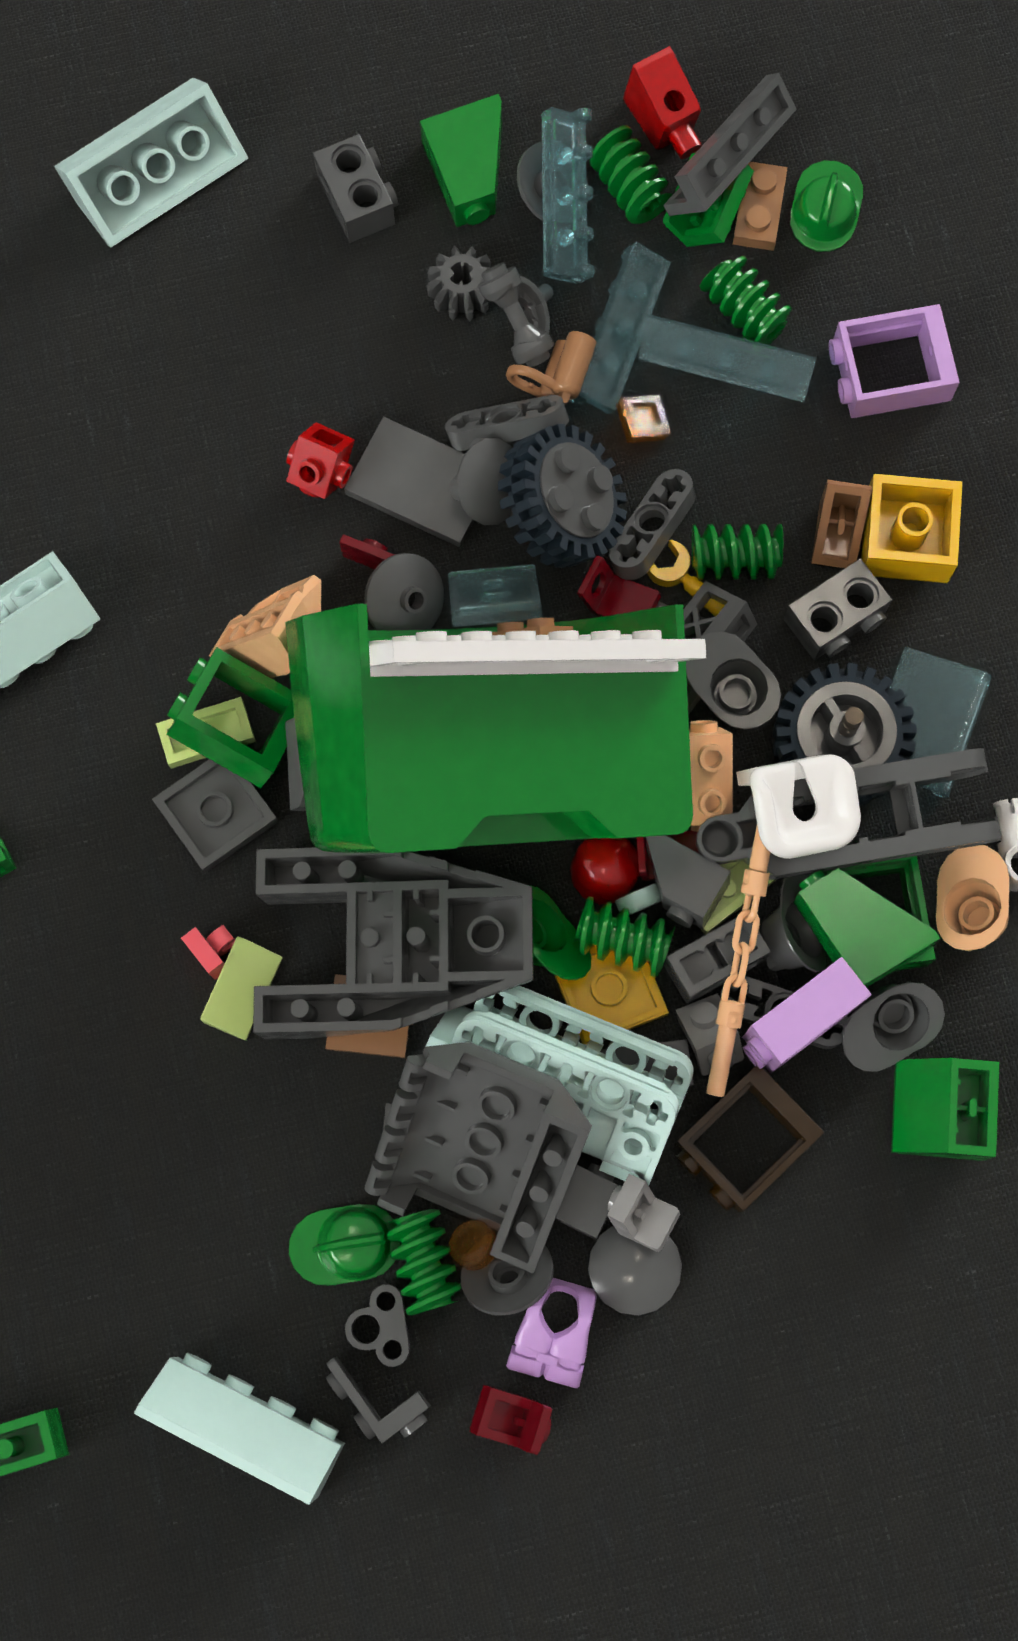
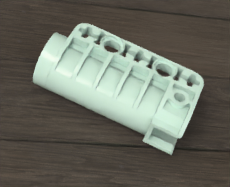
[426,986,694,1186]

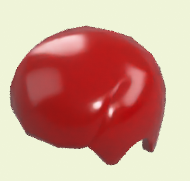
[570,838,640,905]

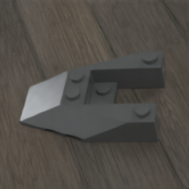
[253,847,534,1040]

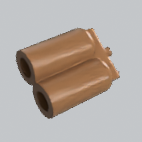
[506,331,597,405]

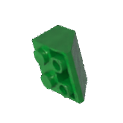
[891,1058,999,1161]

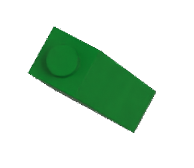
[420,94,502,227]
[794,868,940,988]

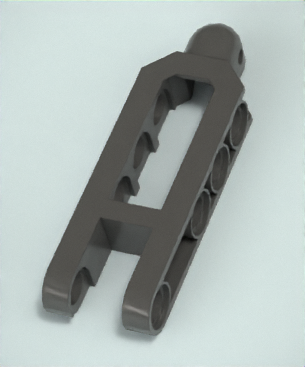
[696,748,1002,880]

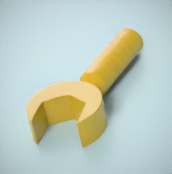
[647,540,725,616]

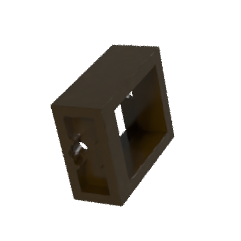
[675,1065,824,1213]

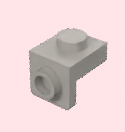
[676,993,744,1076]
[607,1174,680,1252]

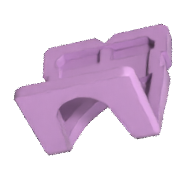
[506,1278,597,1388]

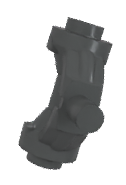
[478,262,554,367]

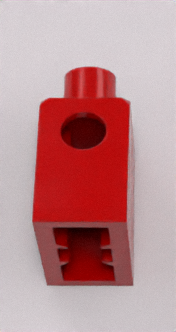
[623,46,702,159]

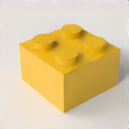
[861,474,962,583]

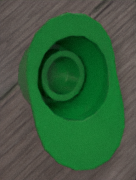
[790,160,863,252]
[529,885,592,980]
[289,1204,400,1285]

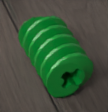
[590,125,672,224]
[700,256,792,351]
[691,524,784,580]
[574,896,676,978]
[385,1209,462,1315]

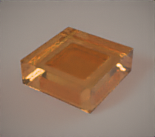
[616,394,671,443]

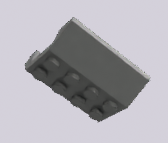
[364,1042,592,1273]

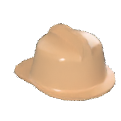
[936,845,1009,951]

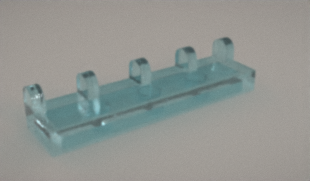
[541,107,594,284]
[569,241,671,414]
[638,314,817,402]

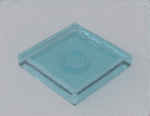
[448,564,542,627]

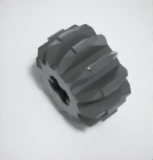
[427,245,491,321]

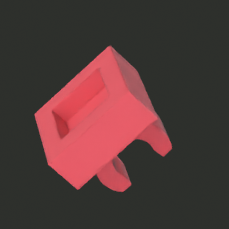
[181,925,235,980]

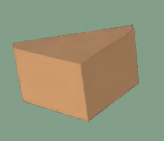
[812,480,872,568]

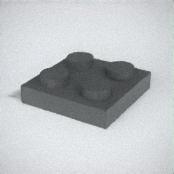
[152,759,278,873]

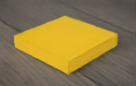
[555,945,669,1045]

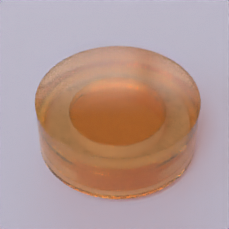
[449,1220,496,1271]

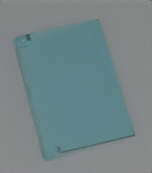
[890,647,992,798]

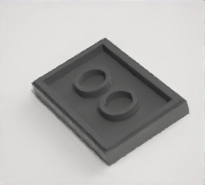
[344,416,475,548]

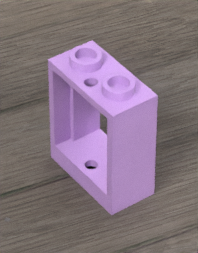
[829,304,960,418]
[742,957,872,1074]

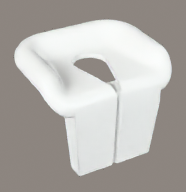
[736,754,861,859]

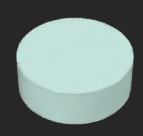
[615,883,661,915]

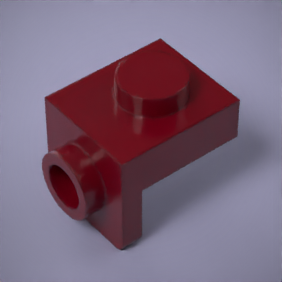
[469,1384,552,1455]

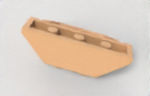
[209,575,321,679]

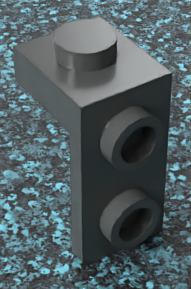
[326,1357,431,1443]

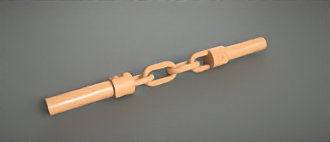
[706,826,771,1097]

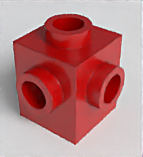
[286,422,355,499]

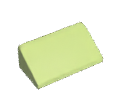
[200,936,283,1041]

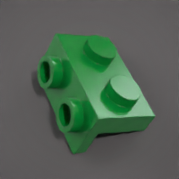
[663,152,754,247]

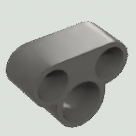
[345,1285,411,1367]

